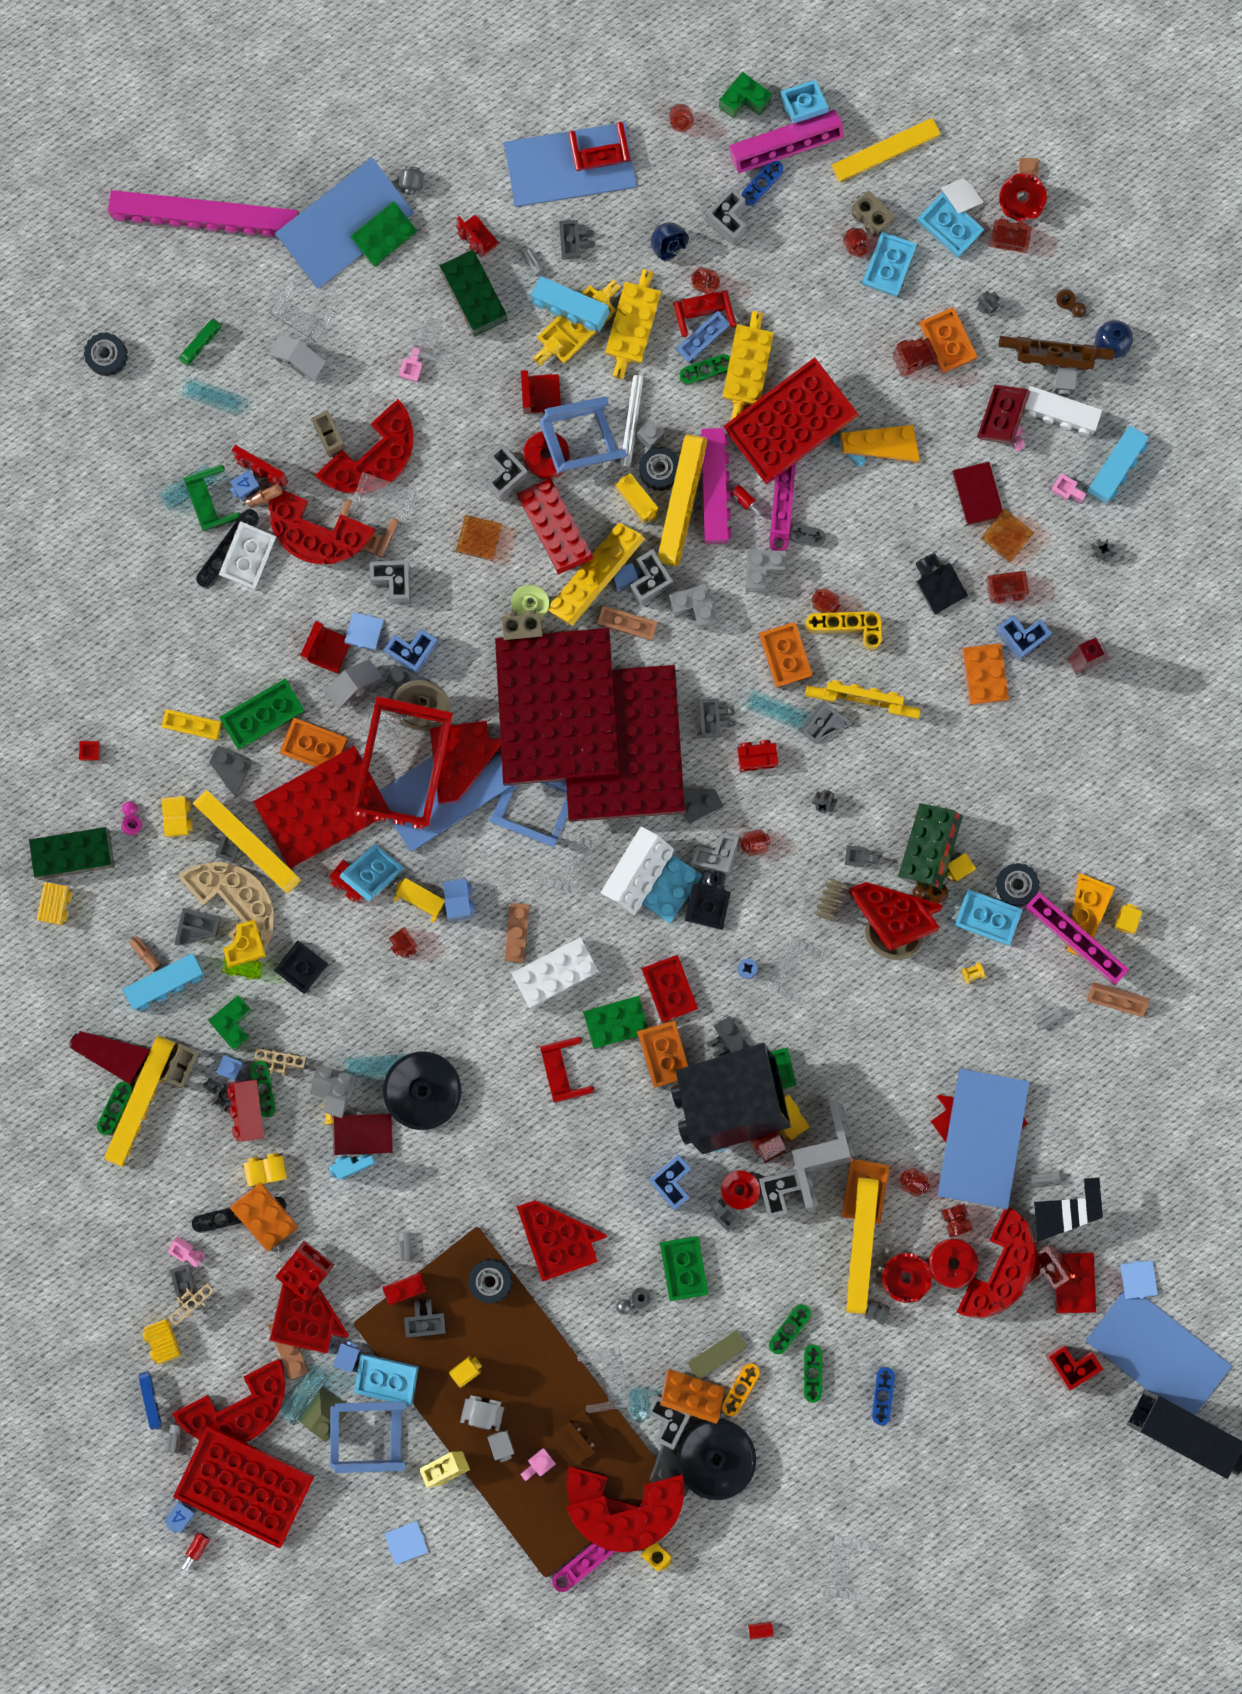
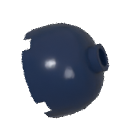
[650,222,689,261]
[1095,320,1133,359]

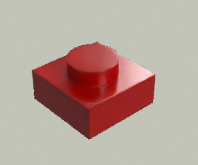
[79,741,100,761]

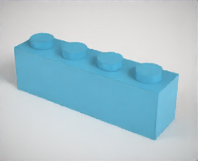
[530,276,610,333]
[1087,425,1149,504]
[123,953,205,1012]

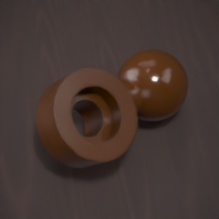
[1056,288,1087,318]
[912,884,949,903]

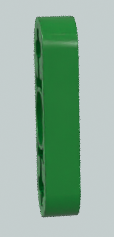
[179,318,222,366]
[680,354,730,385]
[251,1061,276,1117]
[97,1082,133,1135]
[769,1304,811,1354]
[804,1344,822,1403]

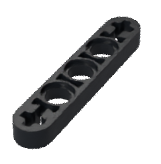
[196,509,259,588]
[192,1197,287,1233]

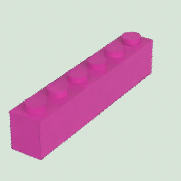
[729,109,844,174]
[701,428,731,544]
[1026,892,1129,986]

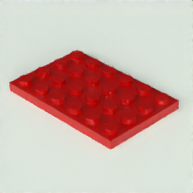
[723,357,859,485]
[253,745,391,869]
[173,1424,315,1549]

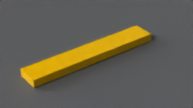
[831,118,941,183]

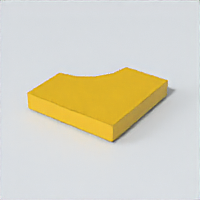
[223,919,266,968]

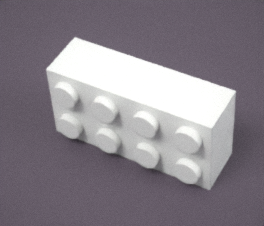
[601,827,674,916]
[511,937,599,1009]

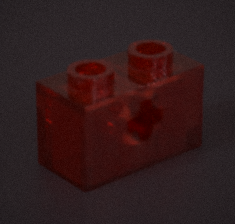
[989,219,1032,253]
[986,570,1029,604]

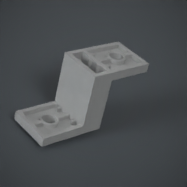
[792,1099,856,1213]

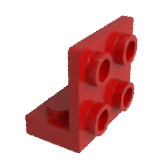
[456,215,499,258]
[521,370,561,414]
[300,621,350,674]
[275,1240,335,1301]

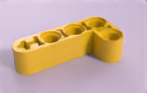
[805,611,882,651]

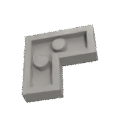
[691,833,740,875]

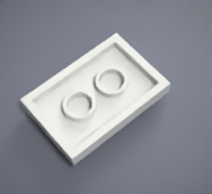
[219,522,276,590]

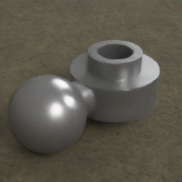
[616,1288,651,1315]

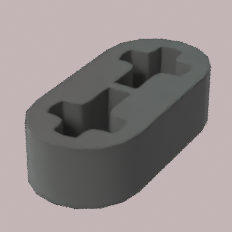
[790,525,826,547]

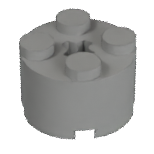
[460,1395,504,1432]

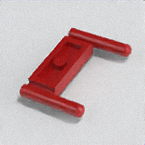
[568,122,631,171]
[673,290,737,338]
[540,1036,595,1103]

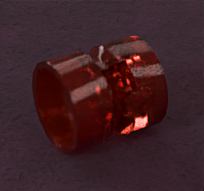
[941,1203,973,1237]

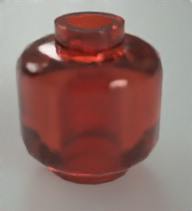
[669,104,694,132]
[843,228,871,257]
[691,267,720,294]
[811,588,840,613]
[740,829,771,856]
[899,1168,930,1197]

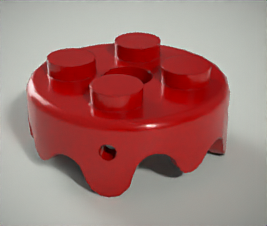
[999,172,1047,222]
[523,431,570,480]
[928,1238,978,1288]
[881,1253,932,1303]

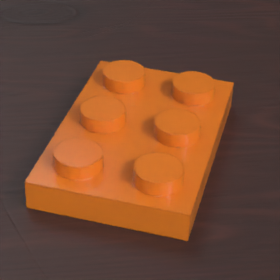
[919,307,978,374]
[758,622,813,688]
[962,643,1009,705]
[280,718,348,767]
[637,1020,688,1088]
[841,1159,890,1224]
[230,1182,299,1252]
[660,1369,724,1424]

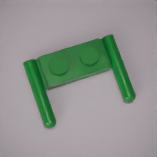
[183,465,241,532]

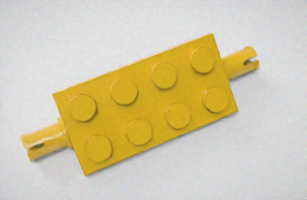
[605,269,661,380]
[533,279,621,367]
[722,311,774,421]
[805,680,921,719]

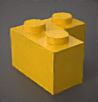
[779,1094,810,1141]

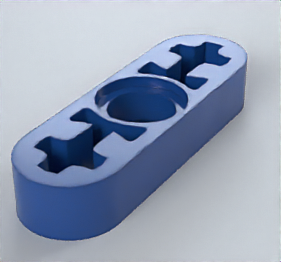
[742,161,783,206]
[872,1367,895,1425]
[139,1371,162,1430]

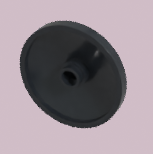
[383,1051,462,1130]
[676,1419,756,1500]

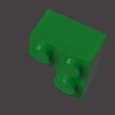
[719,71,772,118]
[208,995,253,1051]

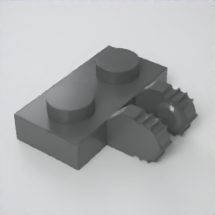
[559,220,595,260]
[386,664,428,699]
[699,698,735,739]
[206,825,249,863]
[706,1016,749,1057]
[404,1298,446,1338]

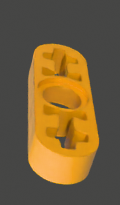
[722,1363,760,1416]

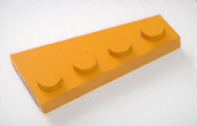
[839,425,920,463]
[1067,873,1115,958]

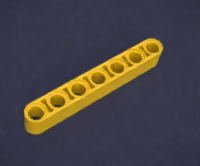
[658,434,707,567]
[193,790,301,894]
[104,1035,177,1168]
[846,1177,879,1315]

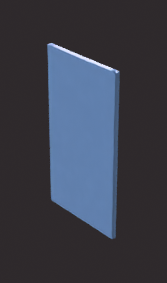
[504,122,637,207]
[275,157,414,289]
[380,753,513,852]
[937,1068,1029,1210]
[1086,1291,1232,1415]

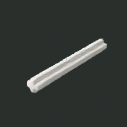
[620,375,643,467]

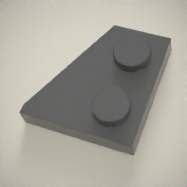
[209,746,253,796]
[684,789,724,824]
[174,908,221,945]
[649,1445,689,1497]

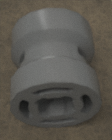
[864,1300,890,1325]

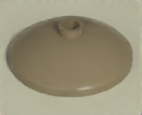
[393,680,450,731]
[865,921,923,960]

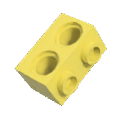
[420,1451,470,1488]

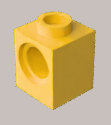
[946,853,976,883]
[1114,904,1143,935]
[640,1542,672,1572]

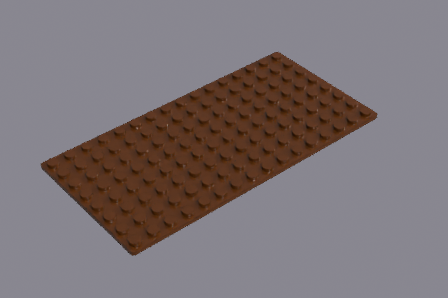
[354,1227,656,1577]

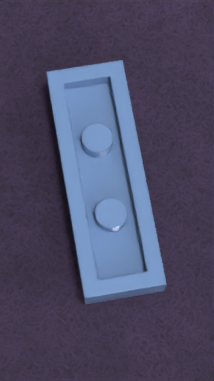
[676,311,730,363]

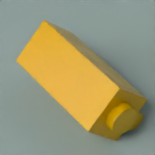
[615,473,659,524]
[393,878,445,923]

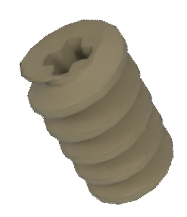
[814,878,850,921]

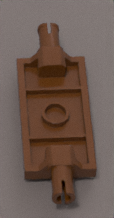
[998,336,1114,370]

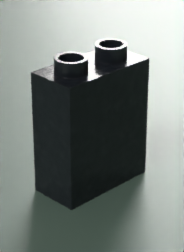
[671,1042,791,1155]
[1127,1390,1242,1479]

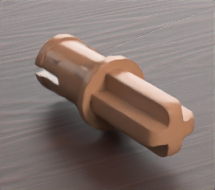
[246,485,282,508]
[129,936,162,972]

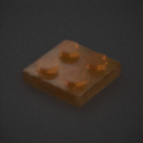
[980,509,1034,563]
[456,515,503,562]

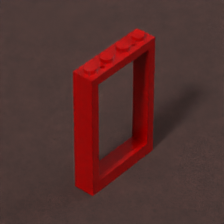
[352,696,453,830]

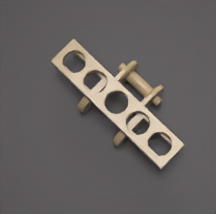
[254,1048,306,1076]
[168,1283,215,1326]

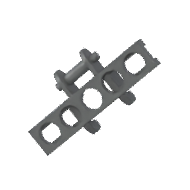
[203,1077,232,1113]

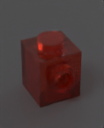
[388,927,418,958]

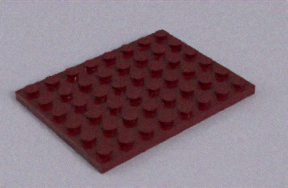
[495,628,620,786]
[566,665,685,822]

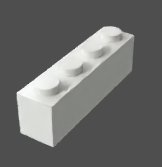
[1023,386,1102,436]

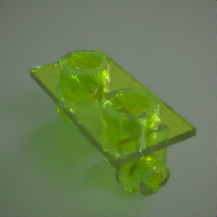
[221,956,263,979]

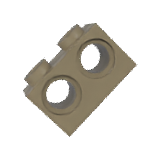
[851,190,895,237]
[311,410,346,457]
[502,610,543,640]
[161,1044,199,1088]

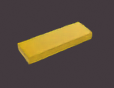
[161,709,222,741]

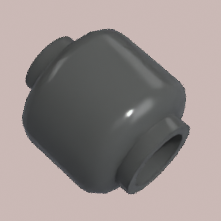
[398,166,424,195]

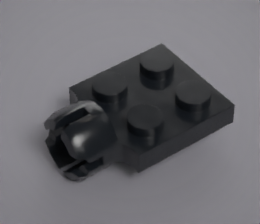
[915,553,968,615]
[684,870,731,930]

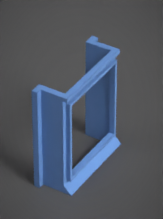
[539,396,627,474]
[489,781,568,847]
[330,1401,406,1473]

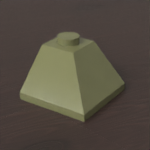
[296,1385,348,1442]

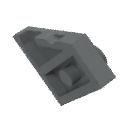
[800,701,852,743]

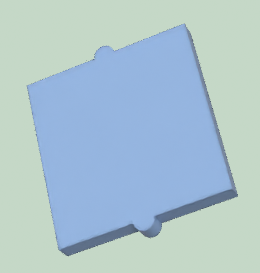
[345,612,384,651]
[1120,1260,1158,1299]
[384,1521,428,1565]

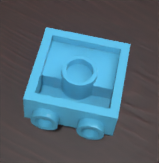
[780,80,829,124]
[329,1154,377,1180]

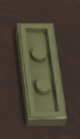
[687,1330,747,1379]

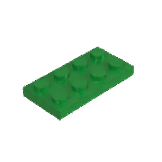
[219,678,305,751]

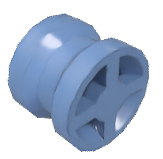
[738,959,757,979]

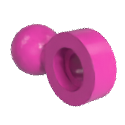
[121,801,142,836]

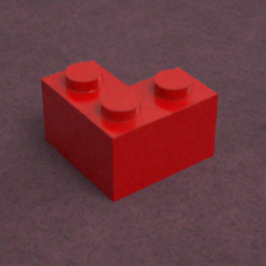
[1045,1345,1104,1391]

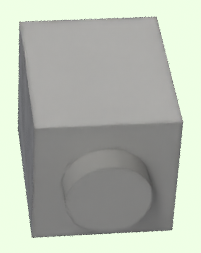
[1054,366,1077,397]
[637,419,664,450]
[487,1429,515,1462]

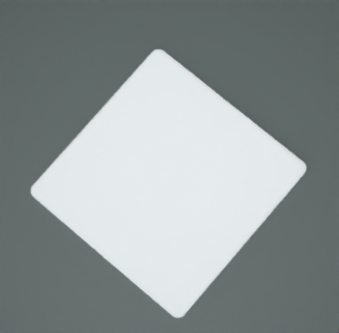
[941,178,983,213]

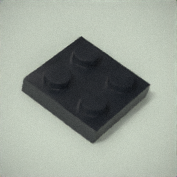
[274,940,329,995]

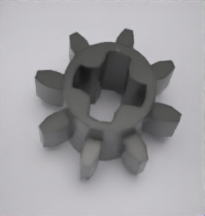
[977,291,1000,314]
[1091,539,1115,563]
[812,789,838,814]

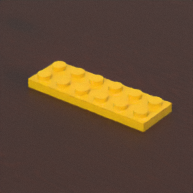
[548,522,645,626]

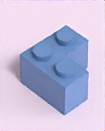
[995,615,1052,660]
[384,629,439,675]
[443,878,475,922]
[649,1154,691,1210]

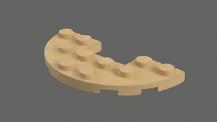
[178,862,274,964]

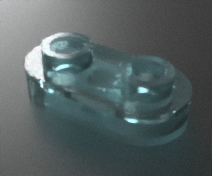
[629,1387,649,1423]

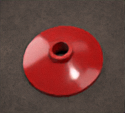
[721,1170,760,1210]

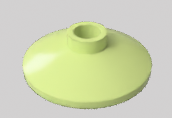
[511,585,549,621]

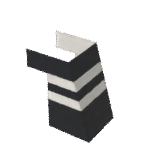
[1034,1177,1103,1242]

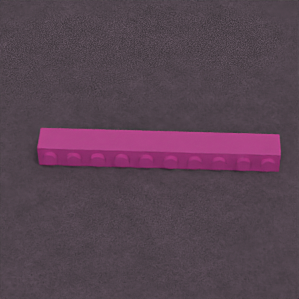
[108,190,299,238]

